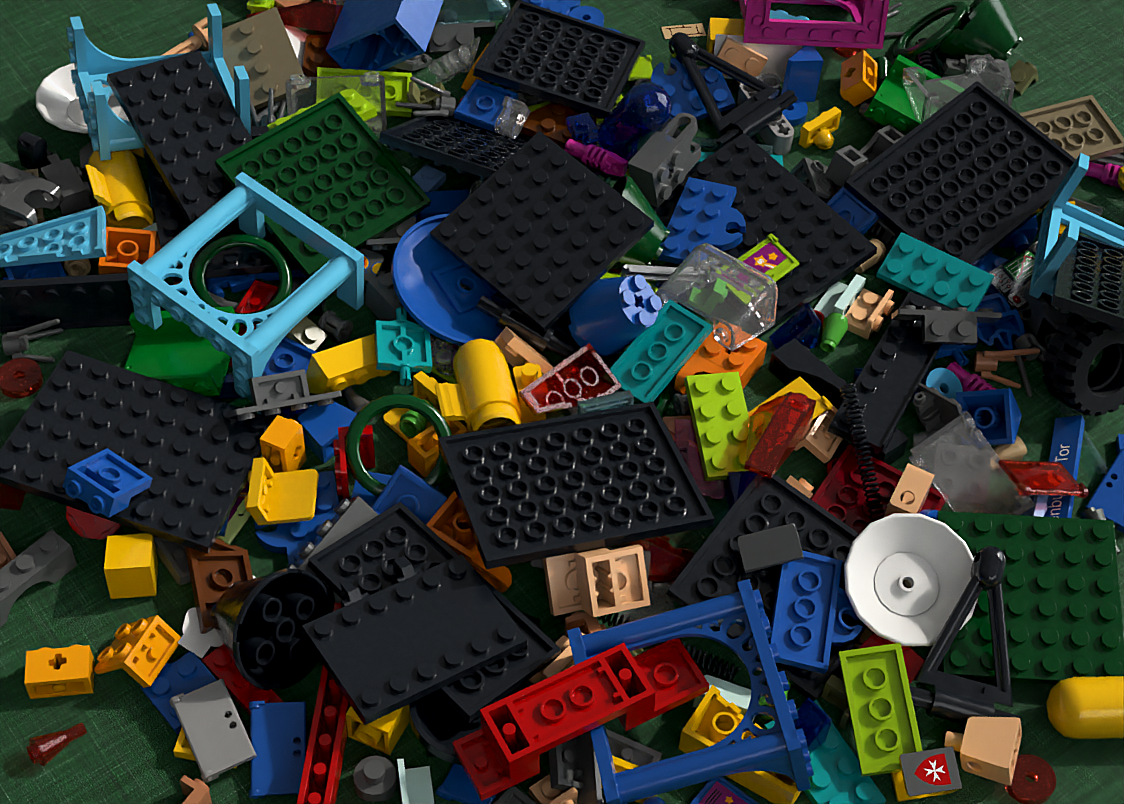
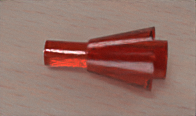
[26,722,87,766]

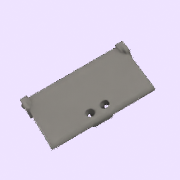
[169,679,257,783]

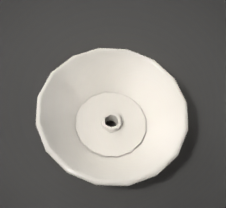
[36,63,129,134]
[844,513,978,646]

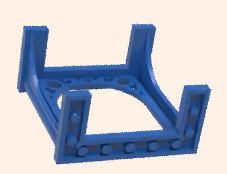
[567,579,814,804]

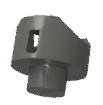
[353,756,397,802]

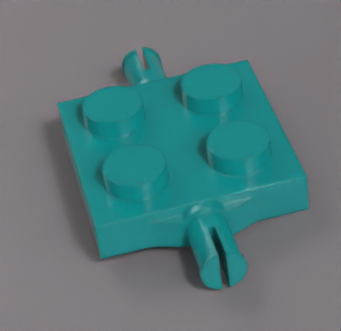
[374,307,432,386]

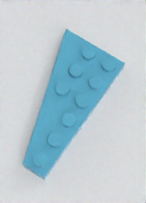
[0,205,106,267]

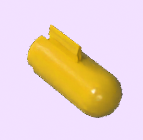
[85,150,154,230]
[435,338,522,432]
[1046,676,1124,739]

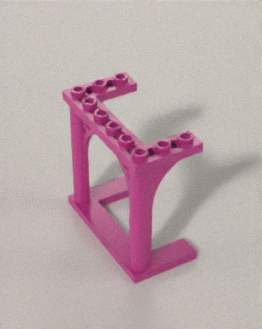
[733,0,889,49]

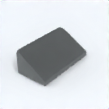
[737,523,804,573]

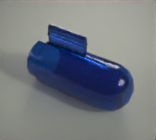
[597,82,673,178]

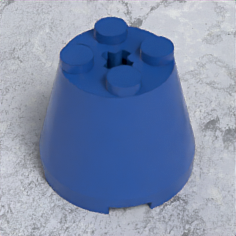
[568,274,662,357]

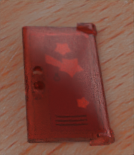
[998,460,1088,498]

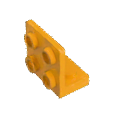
[93,615,181,688]

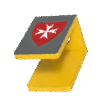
[891,747,962,802]

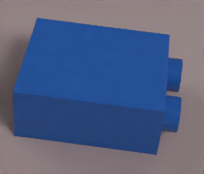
[325,0,444,71]

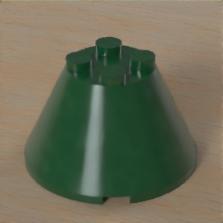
[932,0,1023,61]
[610,174,670,270]

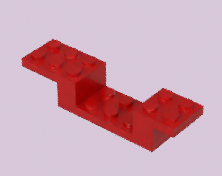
[452,638,710,801]

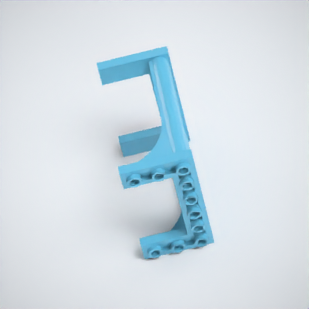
[66,3,251,161]
[1029,153,1124,299]
[127,172,364,401]

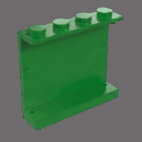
[864,55,964,135]
[124,306,240,396]

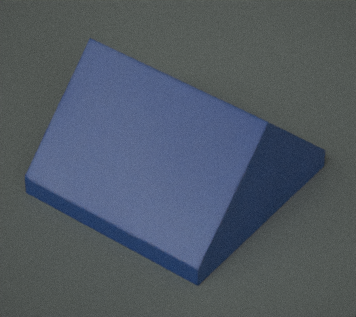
[781,46,823,102]
[956,388,1022,446]

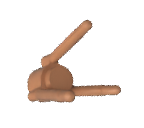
[974,348,1040,389]

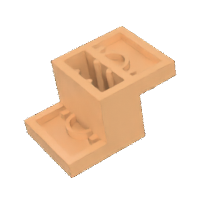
[543,544,650,617]

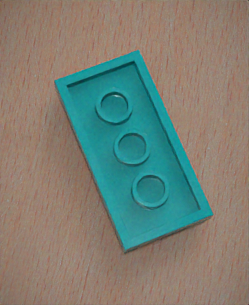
[877,232,994,312]
[604,299,713,404]
[764,700,886,804]

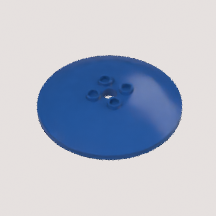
[391,214,503,346]

